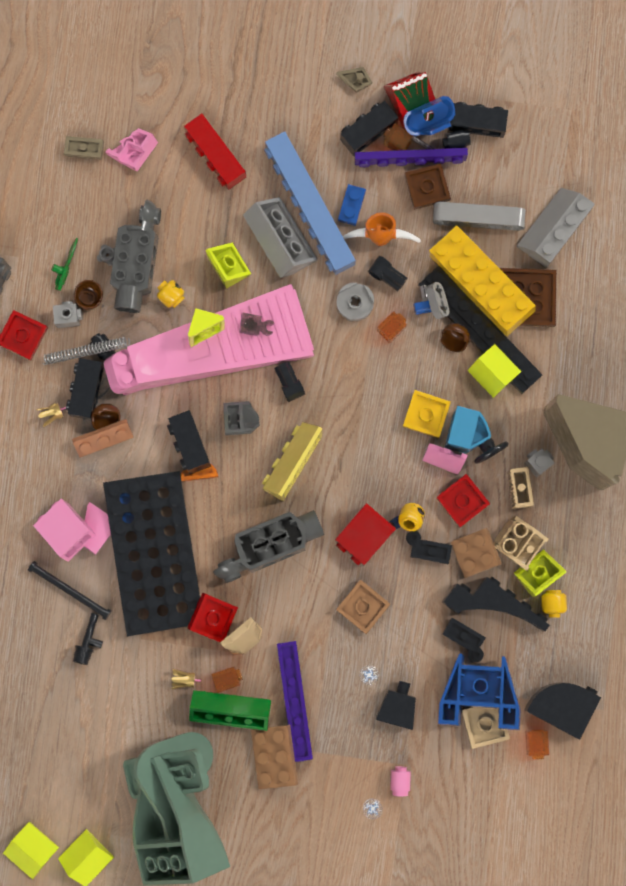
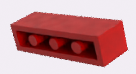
[184,113,247,190]

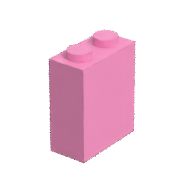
[33,499,96,562]

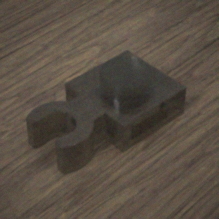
[239,312,274,336]

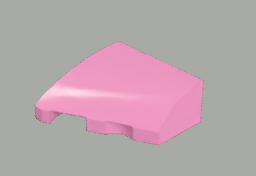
[106,128,158,171]
[422,444,468,475]
[84,502,111,555]

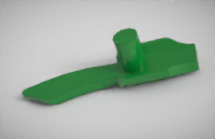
[51,238,78,291]

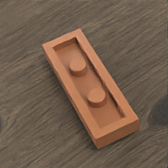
[72,419,134,457]

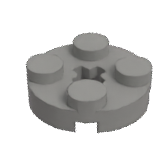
[336,282,374,321]

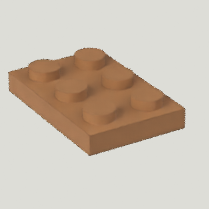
[251,725,298,789]

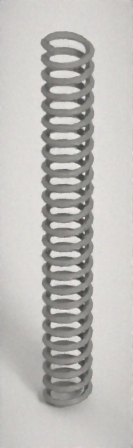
[42,336,130,365]

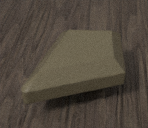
[336,67,373,93]

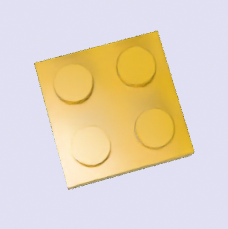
[402,390,451,439]

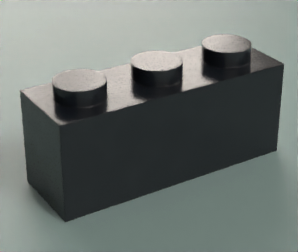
[340,100,399,157]
[448,102,508,138]
[66,358,104,420]
[167,410,211,474]

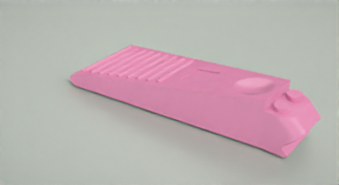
[104,284,314,395]

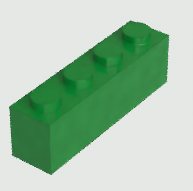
[189,690,271,731]

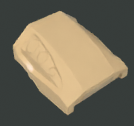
[494,516,549,571]
[220,617,262,654]

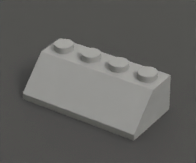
[517,188,595,269]
[243,197,317,278]

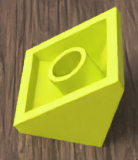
[206,242,251,289]
[188,308,225,347]
[467,344,521,398]
[514,549,566,597]
[3,822,59,879]
[58,829,114,886]

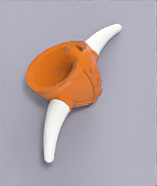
[343,212,421,246]

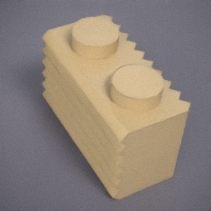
[507,467,534,509]

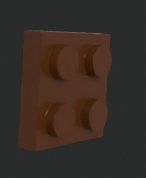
[405,164,451,210]

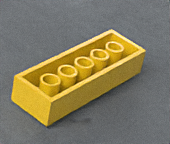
[429,226,536,336]

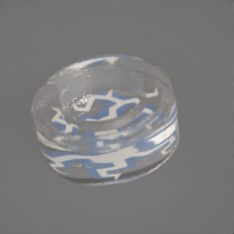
[359,665,379,685]
[363,798,383,820]

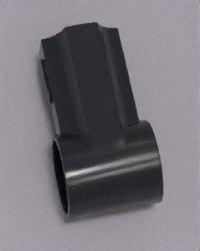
[368,256,408,292]
[274,362,306,402]

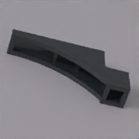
[442,577,550,631]

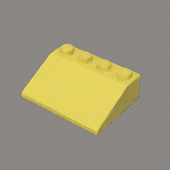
[262,422,322,501]

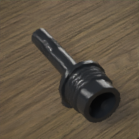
[73,613,103,665]

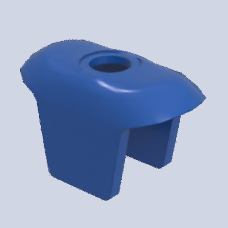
[404,96,455,136]

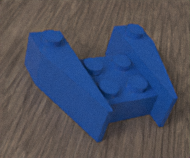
[438,654,521,731]

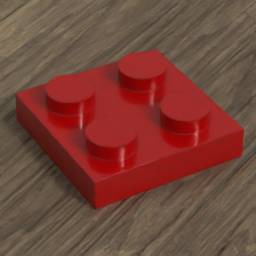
[0,310,48,361]
[436,474,490,528]
[187,593,238,642]

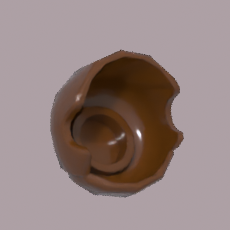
[74,280,103,310]
[441,323,470,353]
[91,404,121,430]

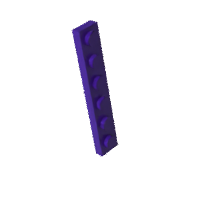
[354,148,468,168]
[277,641,313,762]

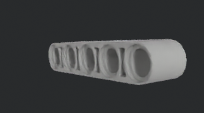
[433,202,526,231]

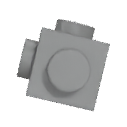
[53,301,83,328]
[524,448,554,478]

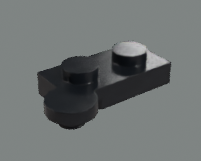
[406,531,452,565]
[442,617,486,662]

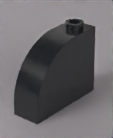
[524,682,601,740]

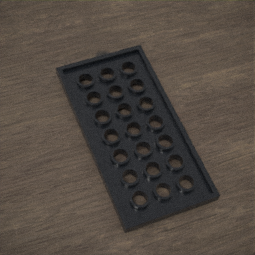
[103,471,200,637]

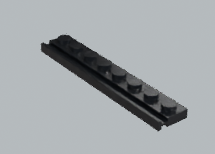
[418,266,542,394]

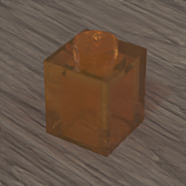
[383,123,414,151]
[377,311,407,344]
[211,666,243,693]
[525,730,549,760]

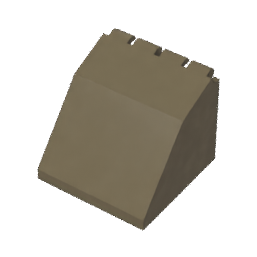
[544,394,626,490]

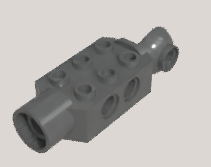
[110,199,161,313]
[213,510,324,583]

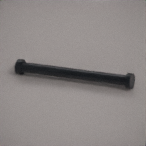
[28,561,112,620]

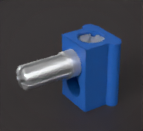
[413,285,432,315]

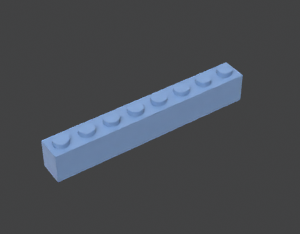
[264,132,356,275]

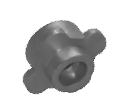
[97,244,115,266]

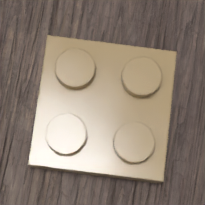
[461,707,510,749]

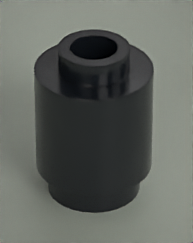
[442,130,471,149]
[90,333,116,361]

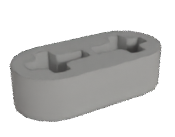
[426,282,449,319]

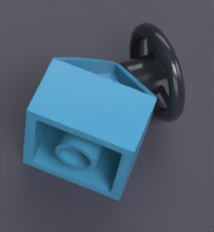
[444,406,509,464]

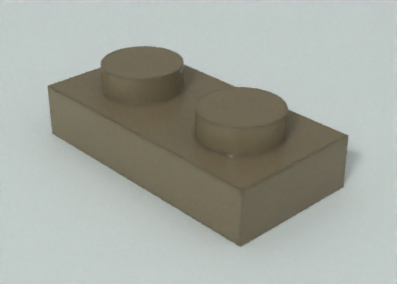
[64,136,104,160]

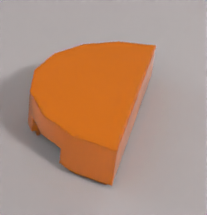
[181,463,219,482]

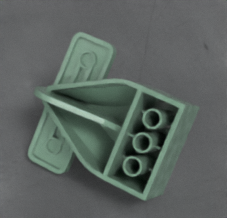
[123,732,230,886]

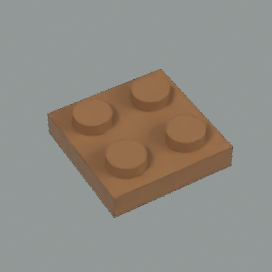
[451,528,502,578]
[336,579,391,634]

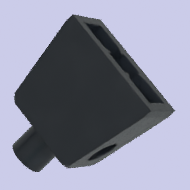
[375,681,416,730]

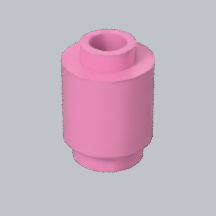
[390,766,411,796]

